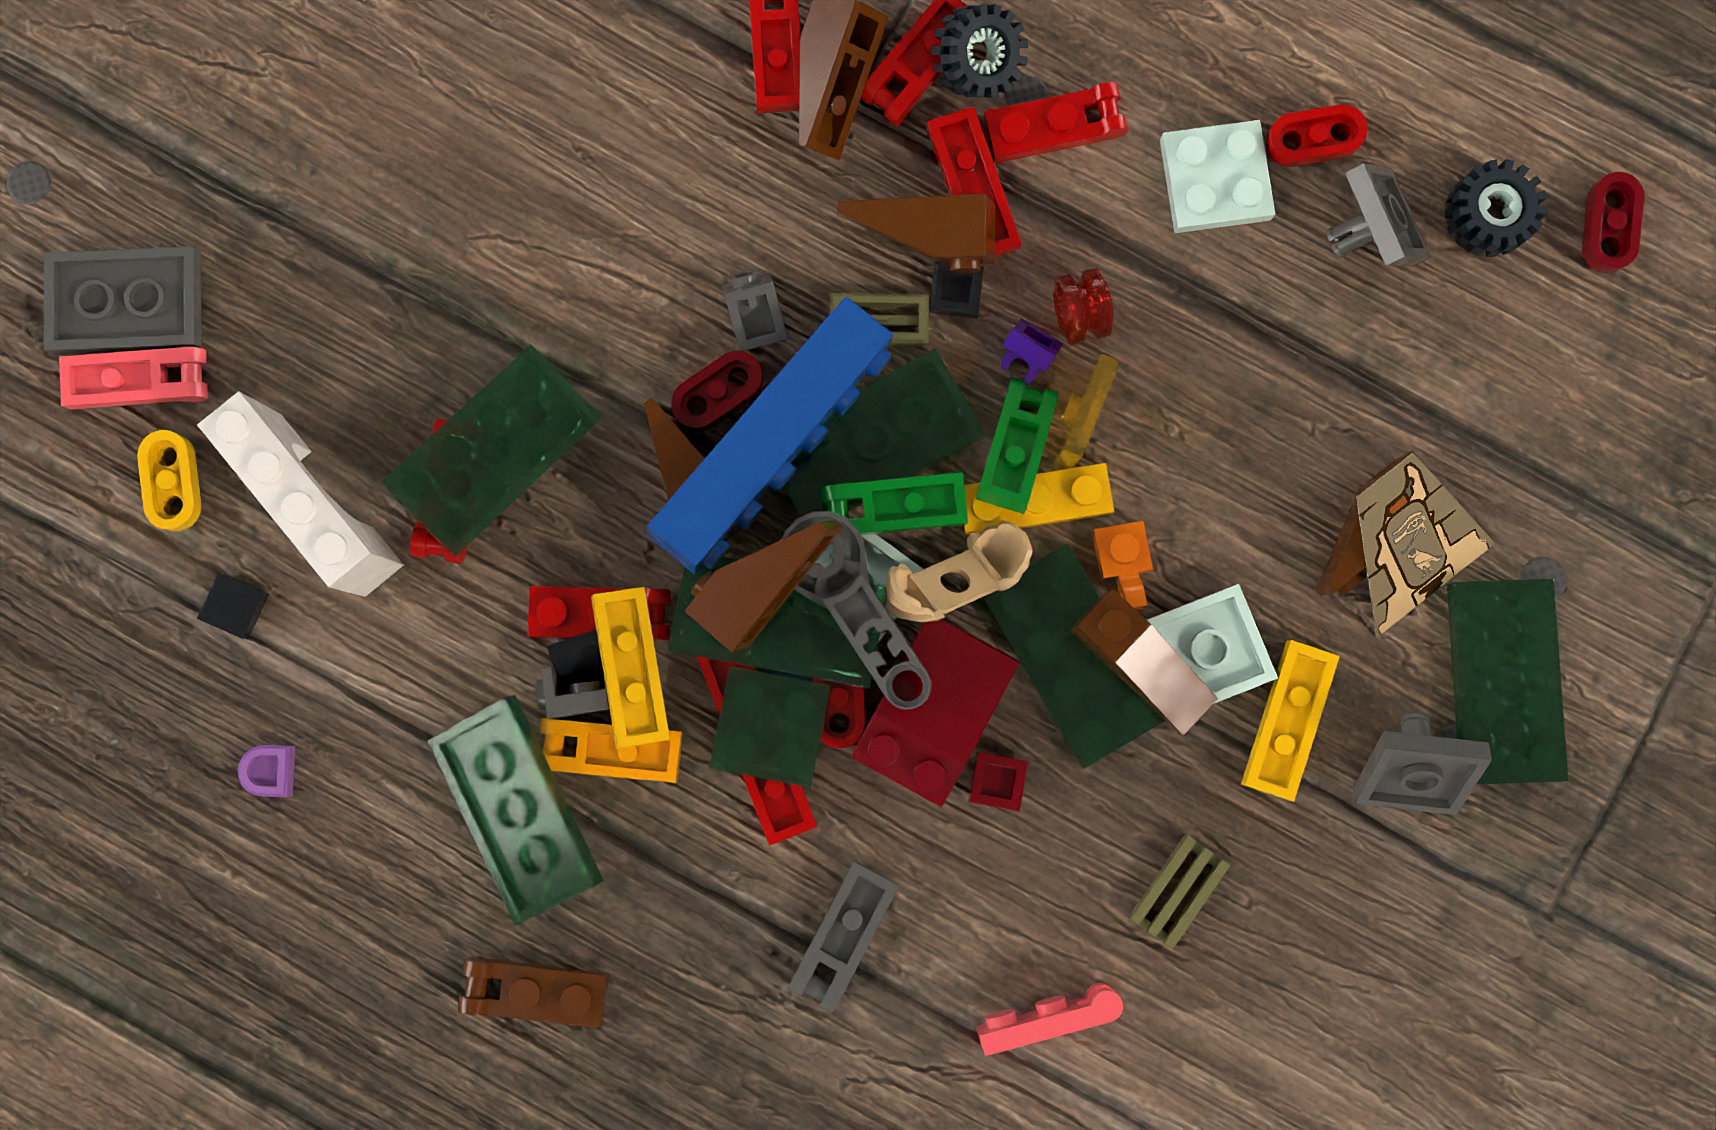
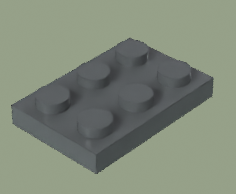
[44,246,202,355]

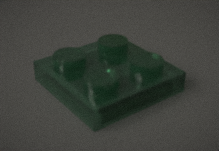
[709,666,831,788]

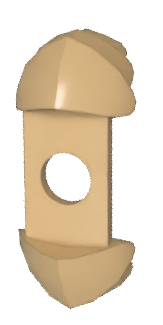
[885,521,1033,622]

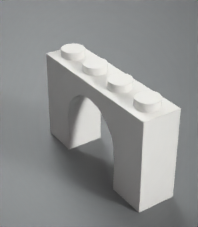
[197,391,404,597]

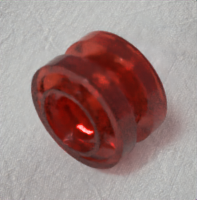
[1053,267,1114,345]

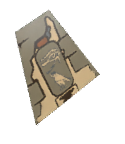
[1356,453,1495,638]

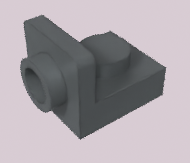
[722,269,788,351]
[536,666,610,719]

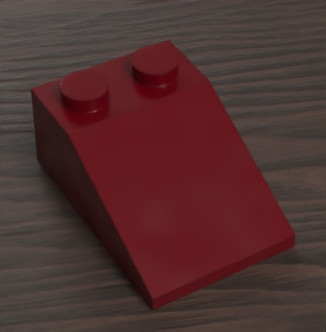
[851,619,1020,808]

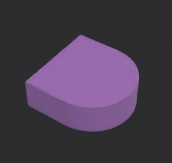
[238,745,296,797]

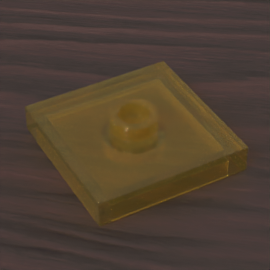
[1052,353,1119,470]

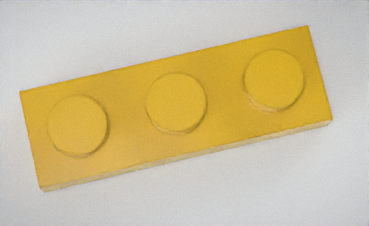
[963,463,1114,537]
[591,587,670,749]
[1241,640,1340,802]

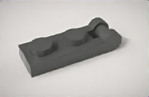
[787,860,899,1013]

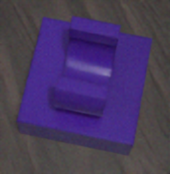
[1001,318,1063,384]

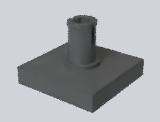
[1326,163,1431,266]
[1353,713,1492,815]

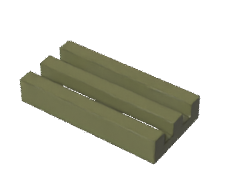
[830,293,929,347]
[1128,834,1231,950]

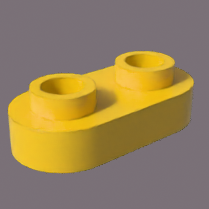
[137,430,201,532]

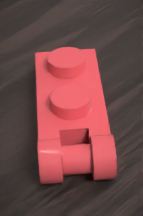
[59,347,208,410]
[976,983,1123,1056]

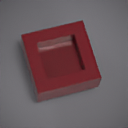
[968,752,1028,812]

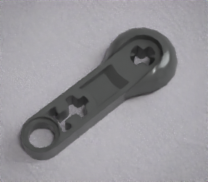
[781,512,932,709]

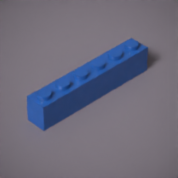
[647,296,894,575]

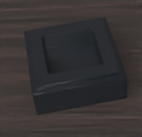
[929,261,984,319]
[197,573,269,639]
[547,629,604,690]

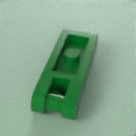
[975,377,1059,514]
[820,472,968,535]

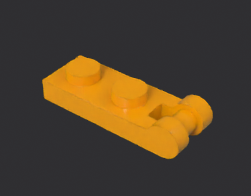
[536,718,683,783]

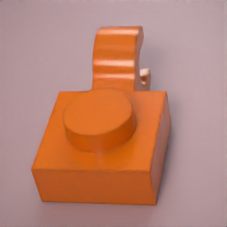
[1092,521,1153,610]

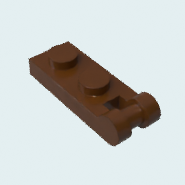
[458,957,609,1028]

